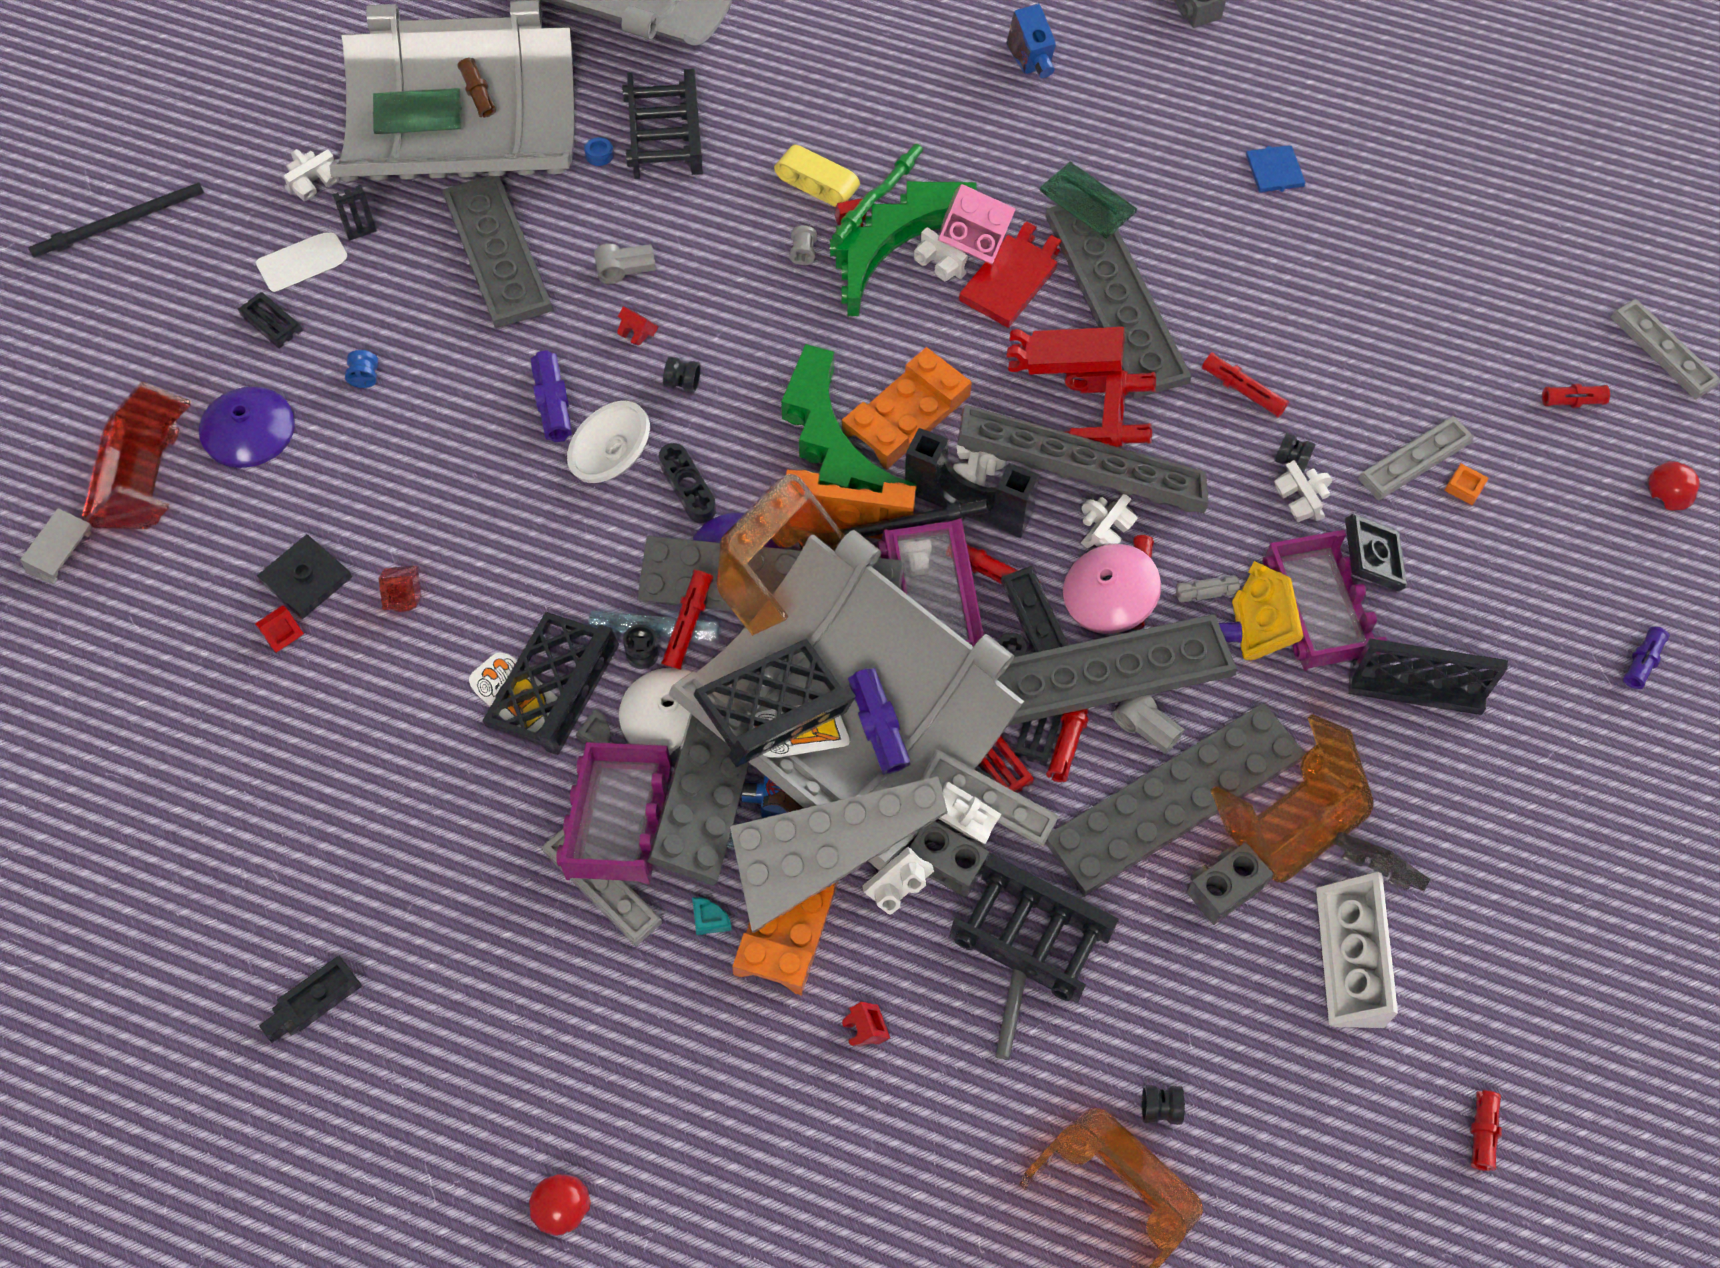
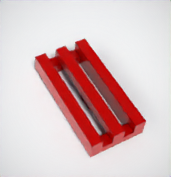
[978,736,1034,793]

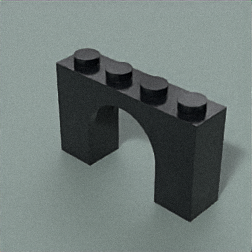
[905,428,1040,538]

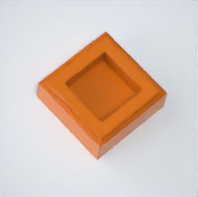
[1444,463,1489,506]

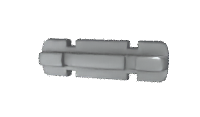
[1176,575,1240,602]

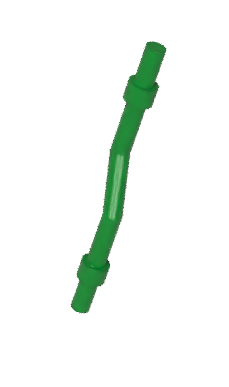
[832,143,923,244]

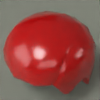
[1648,461,1700,510]
[529,1174,591,1236]

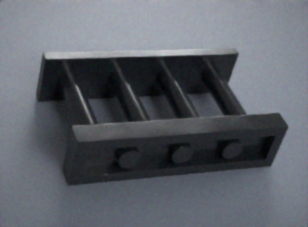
[622,68,703,179]
[949,854,1119,1003]

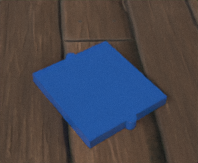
[1246,145,1306,193]

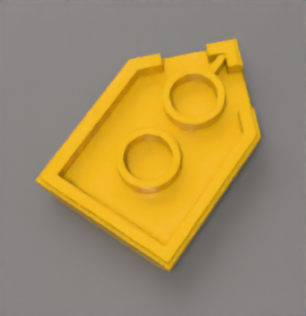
[1232,561,1303,660]

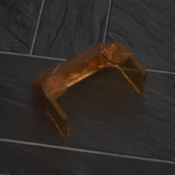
[717,474,845,636]
[1211,714,1374,883]
[1019,1108,1203,1268]

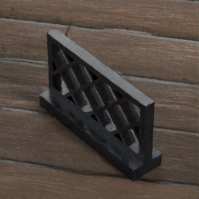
[482,612,619,755]
[693,638,856,767]
[1348,638,1508,715]

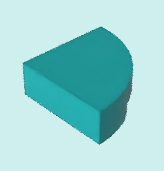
[692,897,732,935]

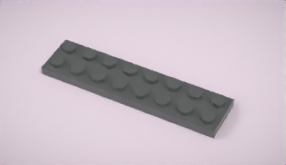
[1045,195,1192,399]
[957,405,1209,514]
[637,536,904,614]
[997,614,1237,726]
[1045,703,1306,896]

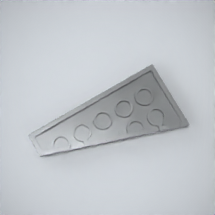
[730,776,948,933]

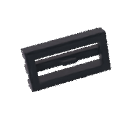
[332,185,377,241]
[238,292,303,349]
[1014,714,1062,766]

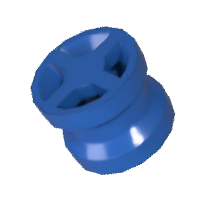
[345,350,378,388]

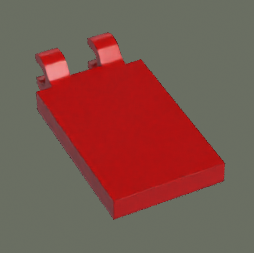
[959,221,1062,328]
[1006,327,1125,375]

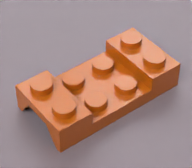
[842,347,972,470]
[783,469,916,539]
[732,881,839,995]

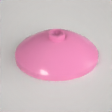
[1063,544,1161,634]

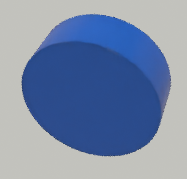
[584,137,614,166]

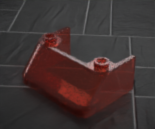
[82,381,191,530]

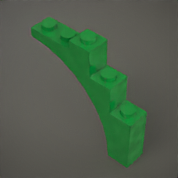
[830,181,977,316]
[781,344,916,493]

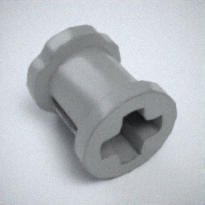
[789,225,817,266]

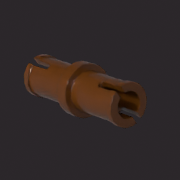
[457,58,496,118]

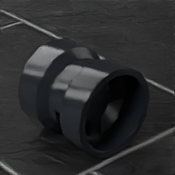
[663,356,701,393]
[1275,432,1316,473]
[623,625,659,669]
[1141,1085,1185,1125]

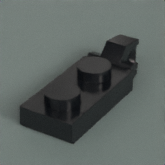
[259,955,362,1043]

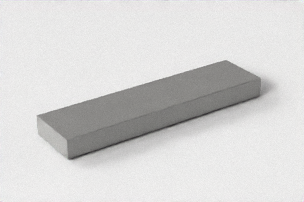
[1610,298,1720,400]
[1358,416,1474,501]
[920,749,1059,847]
[541,829,662,947]

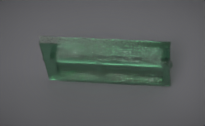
[372,88,462,134]
[1040,161,1137,239]

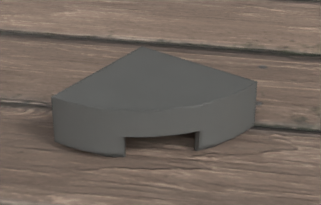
[576,708,611,744]

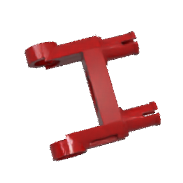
[1065,370,1156,448]

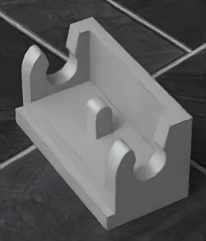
[20,508,92,584]

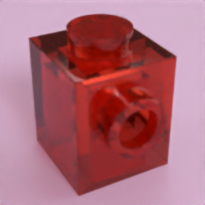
[378,565,422,612]

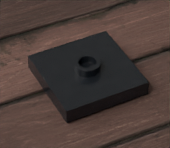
[1345,514,1407,592]
[257,534,352,619]

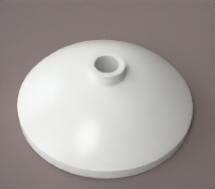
[567,401,650,483]
[619,668,692,755]

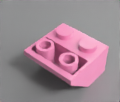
[938,184,1016,265]

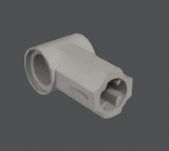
[594,244,656,284]
[1112,695,1185,754]

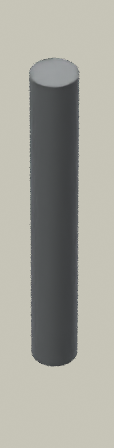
[995,953,1029,1060]

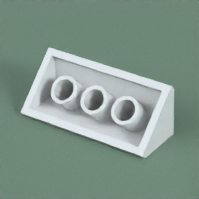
[1316,872,1398,1028]

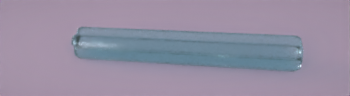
[589,611,719,641]

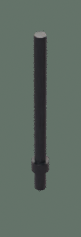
[28,182,204,258]
[799,500,989,550]

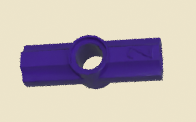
[530,350,572,442]
[848,668,911,775]

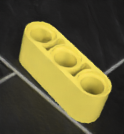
[774,145,860,207]

